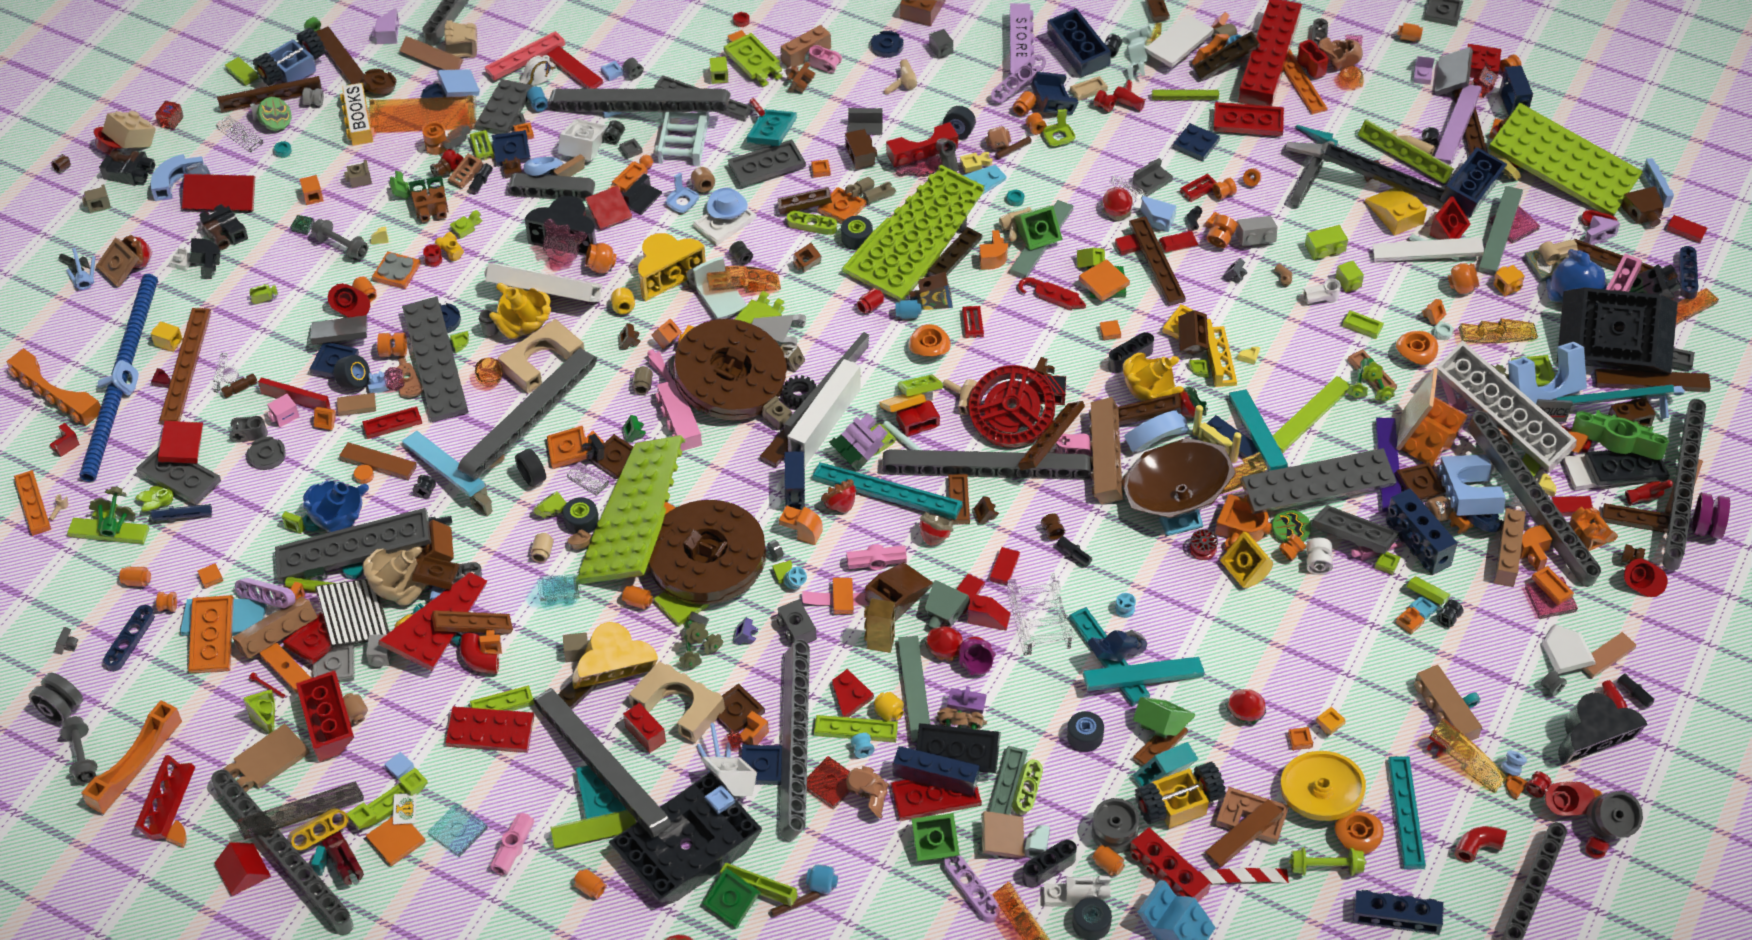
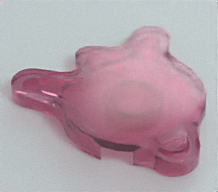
[896,155,942,177]
[543,219,587,271]

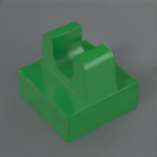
[622,415,646,442]

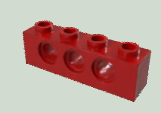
[1130,827,1211,902]

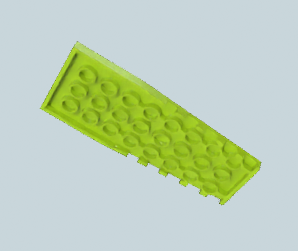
[842,165,984,301]
[576,435,686,584]

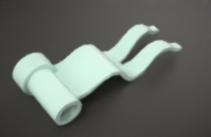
[1126,24,1153,80]

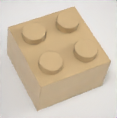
[102,111,156,148]

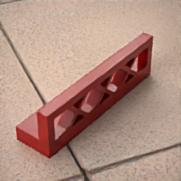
[135,755,196,840]

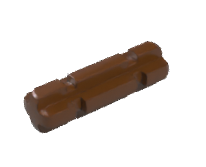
[221,373,257,398]

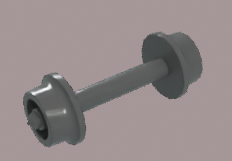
[311,219,369,260]
[60,716,98,784]

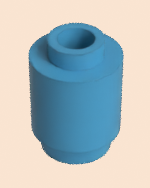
[527,86,548,112]
[895,300,921,319]

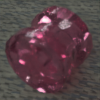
[384,367,404,391]

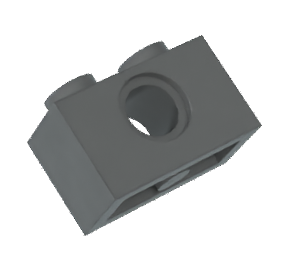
[776,599,817,644]

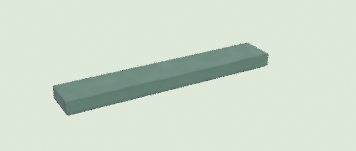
[1479,186,1523,274]
[1010,200,1074,278]
[898,635,930,743]
[978,746,1028,859]

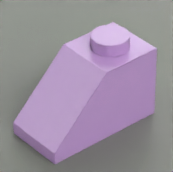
[372,8,399,44]

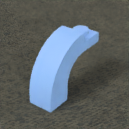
[151,154,204,201]
[1124,410,1190,452]

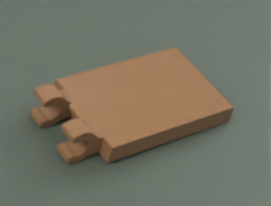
[224,723,310,792]

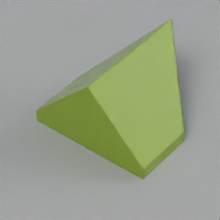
[243,690,276,734]

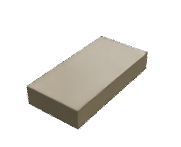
[1070,76,1108,101]

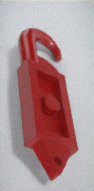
[1018,277,1086,311]

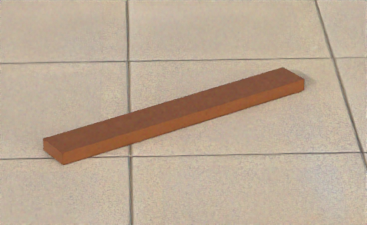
[159,308,211,425]

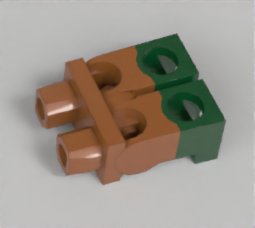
[408,176,449,223]

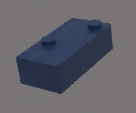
[1047,8,1111,78]
[1440,147,1507,218]

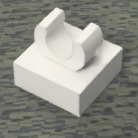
[169,247,191,271]

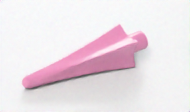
[647,349,673,382]
[1351,542,1402,561]

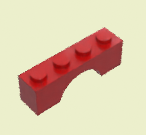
[886,122,958,167]

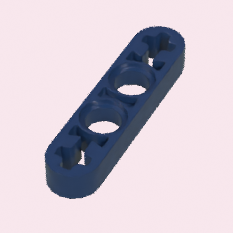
[1679,246,1699,299]
[103,605,155,671]

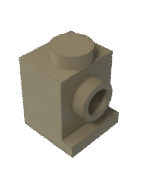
[344,160,372,188]
[82,184,111,213]
[762,396,792,430]

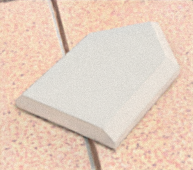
[1542,624,1596,674]

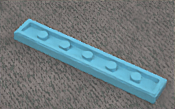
[402,430,485,497]

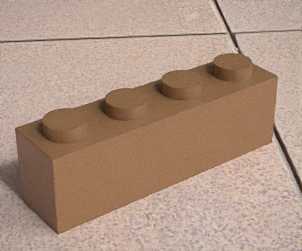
[1494,508,1526,587]
[232,596,318,659]
[1414,664,1482,746]

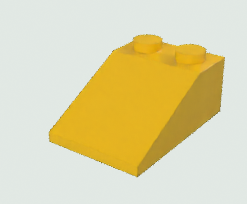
[1365,188,1427,236]

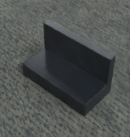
[623,173,662,215]

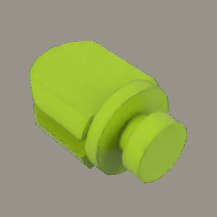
[249,284,278,304]

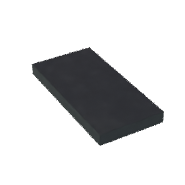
[1584,450,1670,486]
[916,723,1001,774]

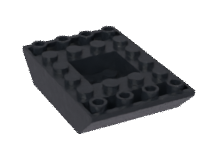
[1556,287,1678,374]
[609,772,762,902]

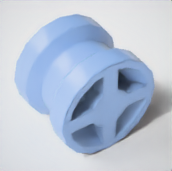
[1501,750,1527,776]

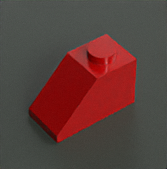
[968,594,1011,631]

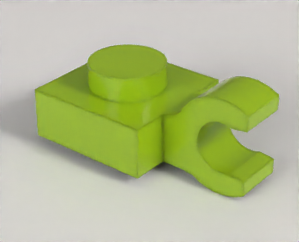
[450,210,482,239]

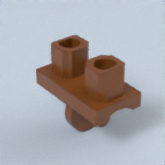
[785,61,816,94]

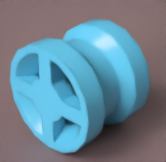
[784,567,807,590]
[1115,593,1136,618]
[851,733,875,758]

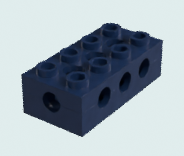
[1386,488,1458,576]

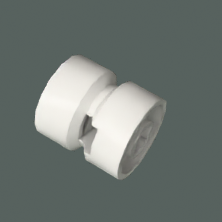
[1306,538,1333,575]

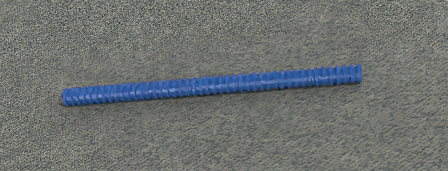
[79,274,158,482]

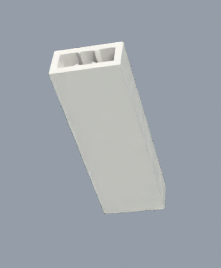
[484,263,603,302]
[788,359,861,467]

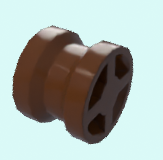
[430,158,452,178]

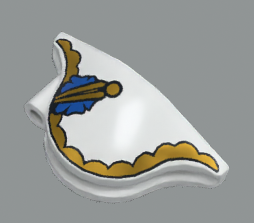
[520,55,557,86]

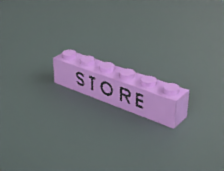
[1010,3,1034,86]

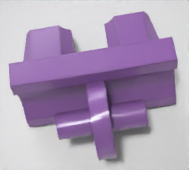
[947,686,987,714]

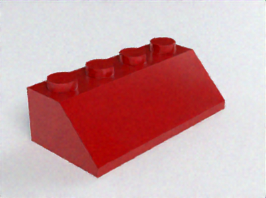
[296,670,355,762]

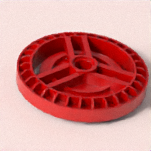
[969,365,1056,448]

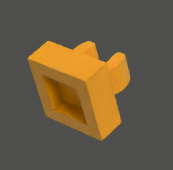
[1316,706,1346,735]

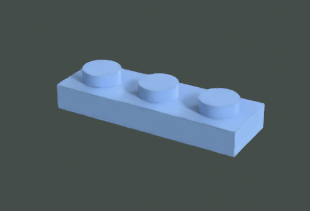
[1643,158,1674,208]

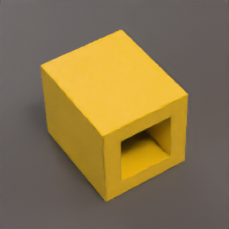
[150,321,183,352]

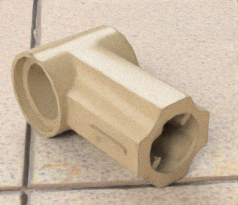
[1538,240,1578,265]

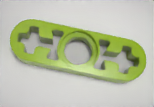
[787,211,837,235]
[1012,759,1043,815]

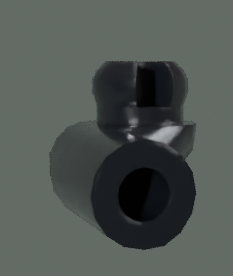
[1186,206,1203,231]

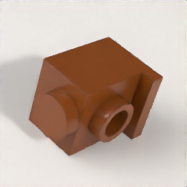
[793,243,822,273]

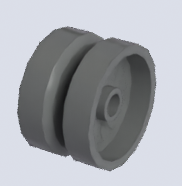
[28,672,84,724]
[1586,791,1643,840]
[1091,798,1139,853]

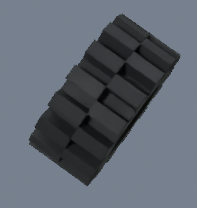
[783,375,816,410]

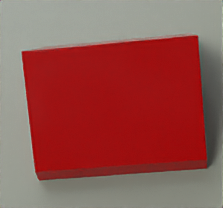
[1429,196,1471,240]
[214,842,271,896]

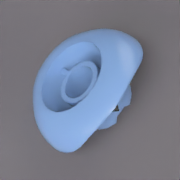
[524,157,563,176]
[707,188,748,220]

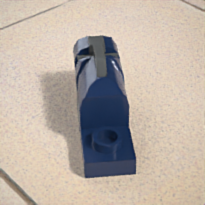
[1087,630,1148,662]

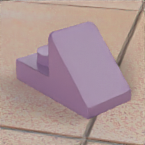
[1413,56,1435,85]
[1584,216,1620,245]

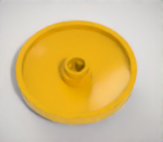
[1281,751,1366,821]

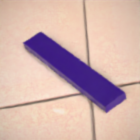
[1375,417,1401,512]

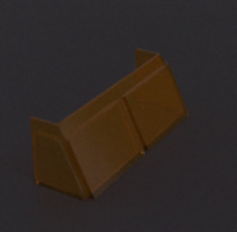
[369,95,476,133]

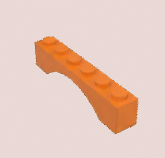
[6,348,101,426]
[81,700,182,815]

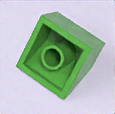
[1014,205,1063,250]
[1133,697,1196,738]
[912,813,960,861]

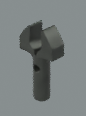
[59,253,90,274]

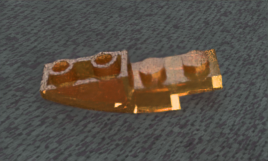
[707,266,781,293]
[992,881,1051,940]

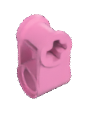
[809,45,842,73]
[1055,434,1092,457]

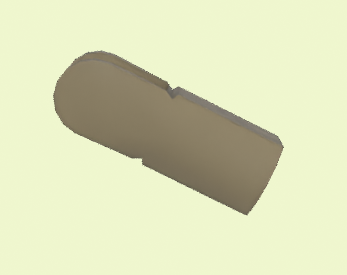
[863,181,896,204]

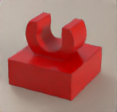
[1427,731,1453,757]

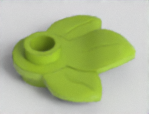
[135,486,174,512]

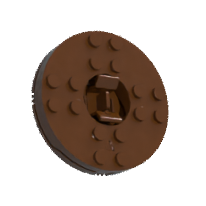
[673,319,787,420]
[648,500,766,604]

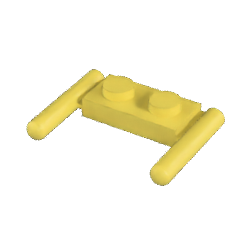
[1192,405,1241,463]

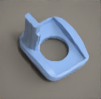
[666,173,699,213]
[97,360,139,395]
[1649,386,1685,420]

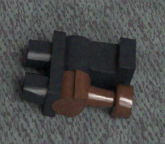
[99,150,156,186]
[199,204,248,250]

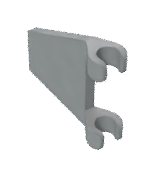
[1286,141,1335,162]
[752,314,806,346]

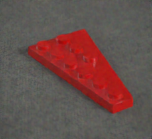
[378,572,487,671]

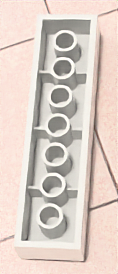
[1436,340,1577,473]

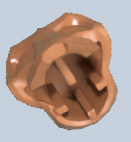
[1319,37,1363,70]
[846,766,890,819]

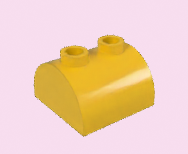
[1220,532,1273,588]

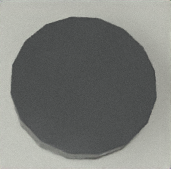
[247,436,286,470]

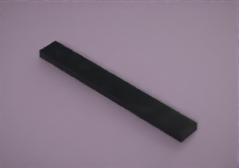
[1322,143,1445,206]

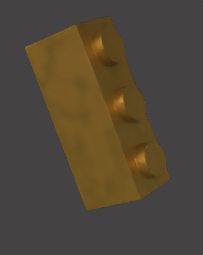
[864,598,895,653]

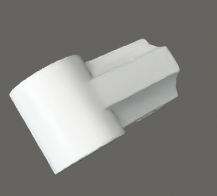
[1303,279,1341,304]

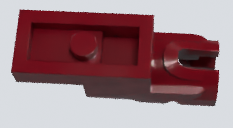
[321,831,364,885]

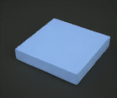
[437,69,480,97]

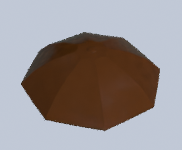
[1121,438,1236,519]

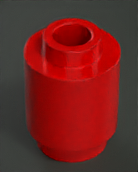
[857,288,884,314]

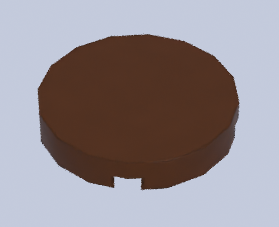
[362,69,397,94]

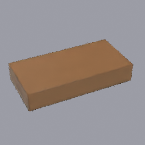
[553,154,585,177]
[337,393,376,416]

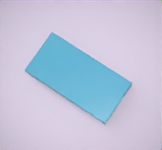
[180,599,267,636]

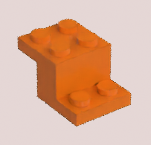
[1401,397,1468,467]

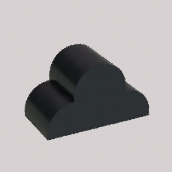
[524,196,597,256]
[1558,692,1648,766]

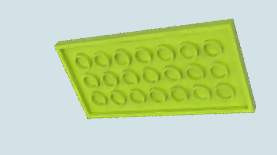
[1488,103,1643,216]

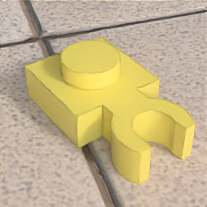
[960,152,992,173]

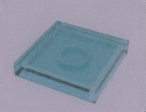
[427,803,488,857]

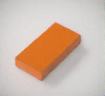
[1531,566,1574,606]
[832,578,854,614]

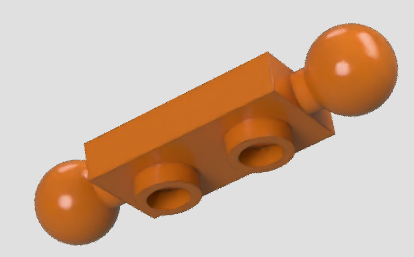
[608,155,653,193]

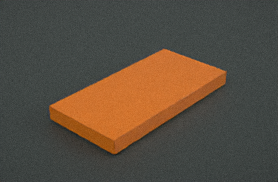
[188,595,234,674]

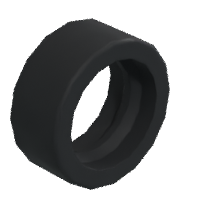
[515,448,547,487]

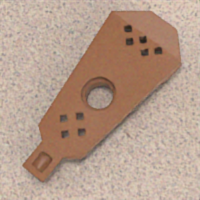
[397,356,424,398]

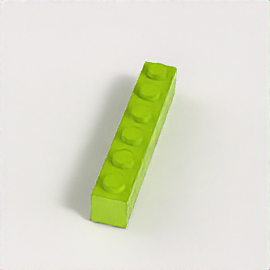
[719,863,798,907]

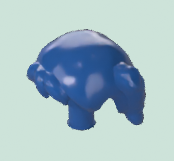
[1546,249,1607,302]
[303,480,369,533]

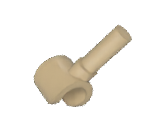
[49,494,69,521]

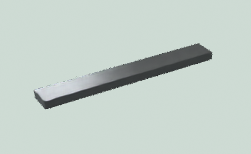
[784,332,869,438]

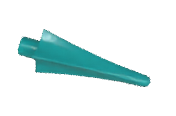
[1295,125,1338,146]

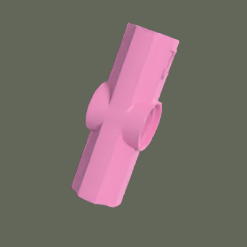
[846,544,907,570]
[490,813,535,876]

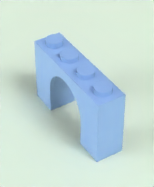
[1508,342,1587,404]
[1437,454,1506,516]

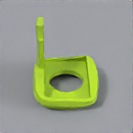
[1043,109,1076,146]

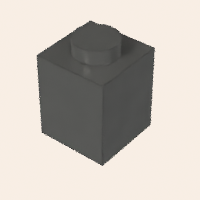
[929,29,954,59]

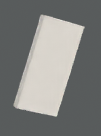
[1145,13,1214,68]

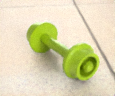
[1288,847,1367,876]

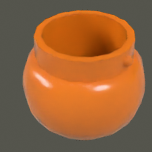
[585,243,617,273]
[1447,263,1480,294]

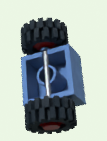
[253,27,326,86]

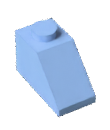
[1141,196,1177,232]

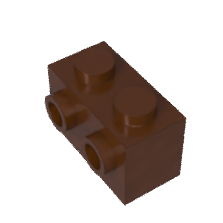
[845,129,878,169]
[1178,310,1209,355]
[1608,398,1656,427]

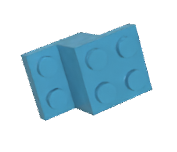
[1137,880,1216,940]

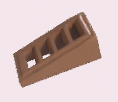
[448,153,483,188]

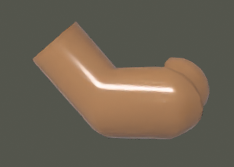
[1274,263,1293,286]

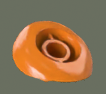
[908,324,951,356]
[1395,331,1438,365]
[1335,811,1384,854]

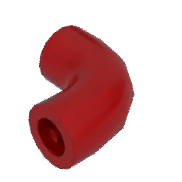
[460,633,499,674]
[1454,826,1508,863]

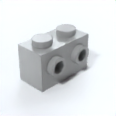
[1235,216,1278,246]

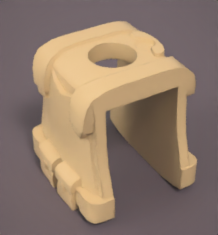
[445,21,477,58]

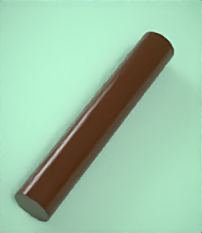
[995,136,1032,159]
[770,892,820,917]

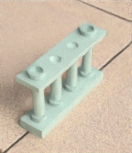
[655,112,710,166]

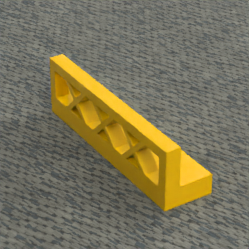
[1206,319,1237,387]

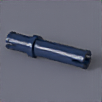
[151,503,212,522]

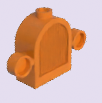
[1215,494,1272,552]

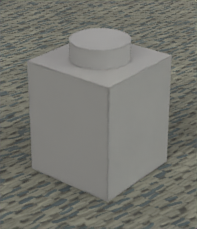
[366,635,391,667]

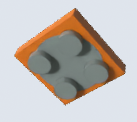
[372,251,421,289]

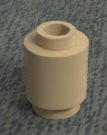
[530,533,554,563]

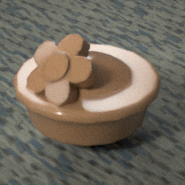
[568,529,591,549]

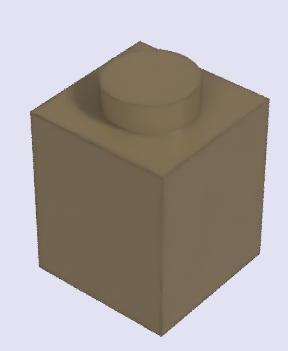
[563,632,589,663]

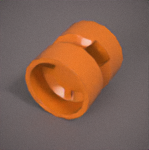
[422,122,447,155]
[1206,214,1238,248]
[377,333,407,357]

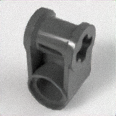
[229,416,268,442]

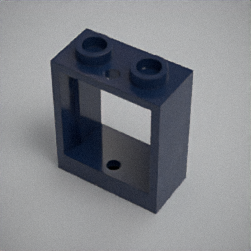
[1499,65,1533,116]
[785,451,805,510]

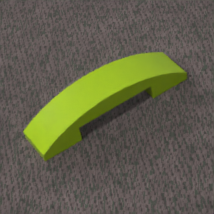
[346,768,428,829]

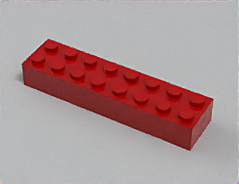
[1238,0,1302,106]

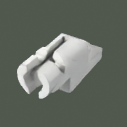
[1044,876,1111,907]

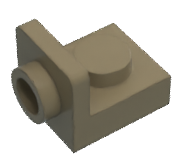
[780,344,805,371]
[470,483,493,516]

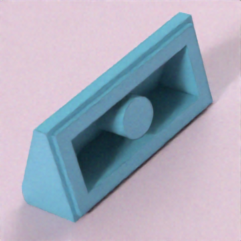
[1159,510,1203,536]

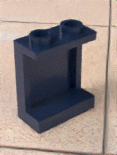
[1030,72,1079,115]

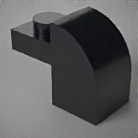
[190,238,220,279]

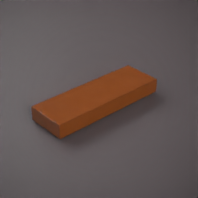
[948,474,970,525]
[1133,727,1188,767]

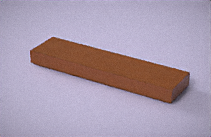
[339,442,417,481]
[431,611,513,634]
[1205,799,1284,868]

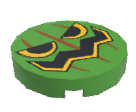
[257,97,292,131]
[1272,510,1311,543]

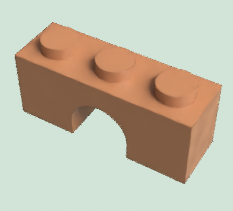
[780,25,831,67]

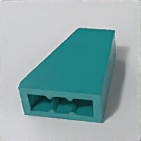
[1132,742,1198,787]

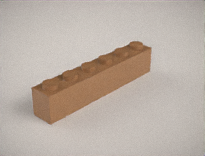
[1089,397,1123,505]

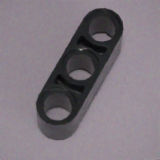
[1108,332,1154,373]
[1022,839,1077,888]

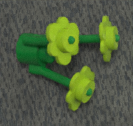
[1347,358,1395,401]

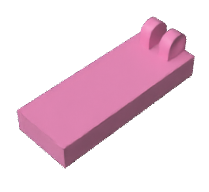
[1440,377,1468,411]

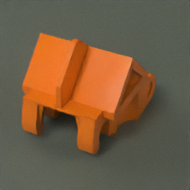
[1569,507,1618,551]

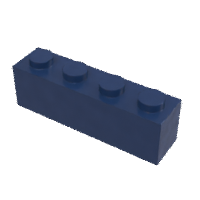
[893,746,979,796]

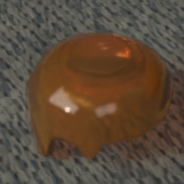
[1337,65,1365,90]
[475,357,503,387]

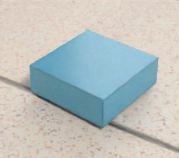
[1409,596,1438,620]

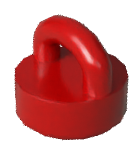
[1585,836,1609,859]

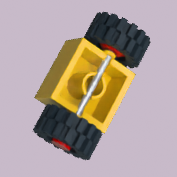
[1135,761,1226,828]

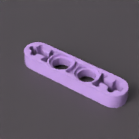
[991,55,1046,104]
[235,577,295,608]
[944,855,1000,923]

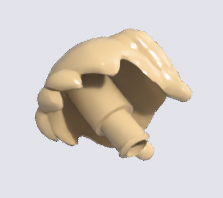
[363,547,428,606]

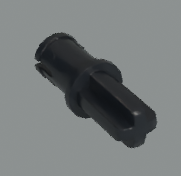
[469,163,493,193]
[1056,536,1093,566]
[1617,673,1655,708]

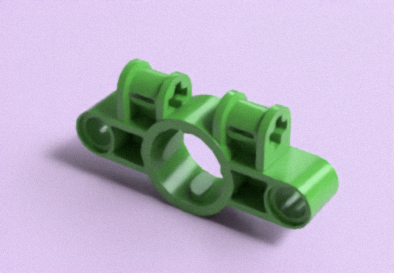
[1571,410,1669,460]

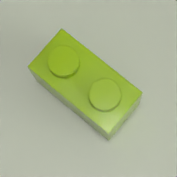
[1305,224,1348,260]

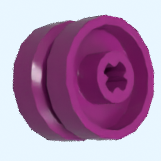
[1692,492,1730,539]

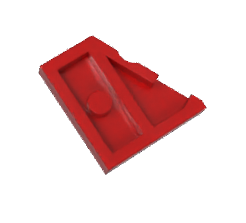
[832,669,874,717]

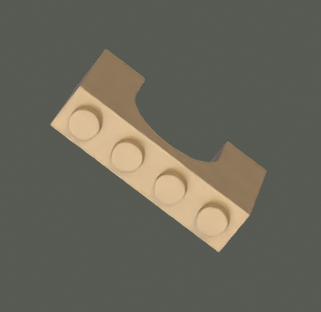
[498,319,585,394]
[629,661,725,743]

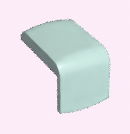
[693,256,747,319]

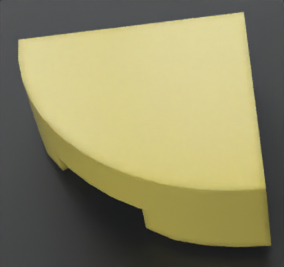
[371,226,389,244]
[1237,347,1261,365]
[1539,473,1557,497]

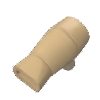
[884,59,917,95]
[999,207,1032,242]
[943,379,977,415]

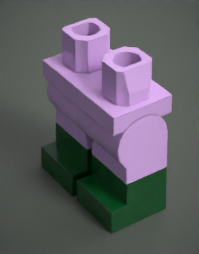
[829,414,888,472]

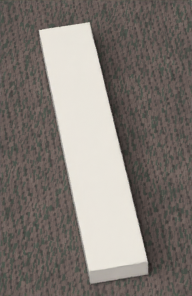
[1372,237,1484,262]

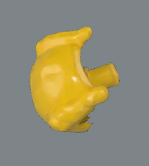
[489,283,551,339]
[1123,353,1184,401]

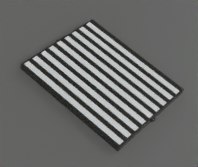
[315,579,390,648]

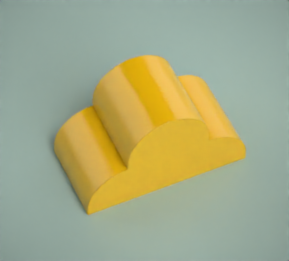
[638,233,706,302]
[572,622,658,689]

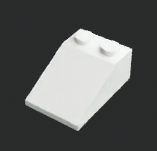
[558,119,608,162]

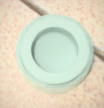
[1434,322,1454,340]

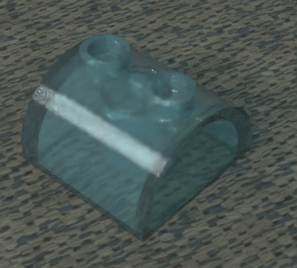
[537,573,581,605]

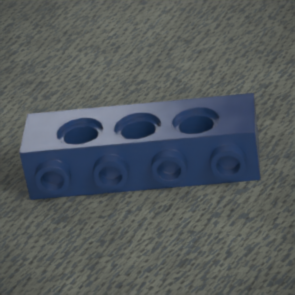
[1352,890,1444,935]

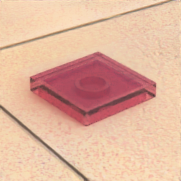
[1489,206,1540,244]
[1525,577,1578,620]

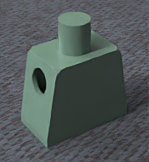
[924,580,970,629]

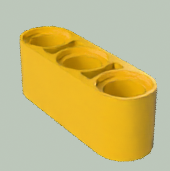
[288,808,348,850]

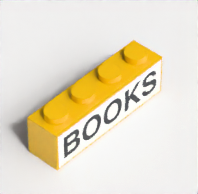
[340,83,373,146]

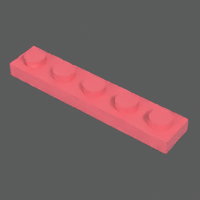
[485,31,565,81]

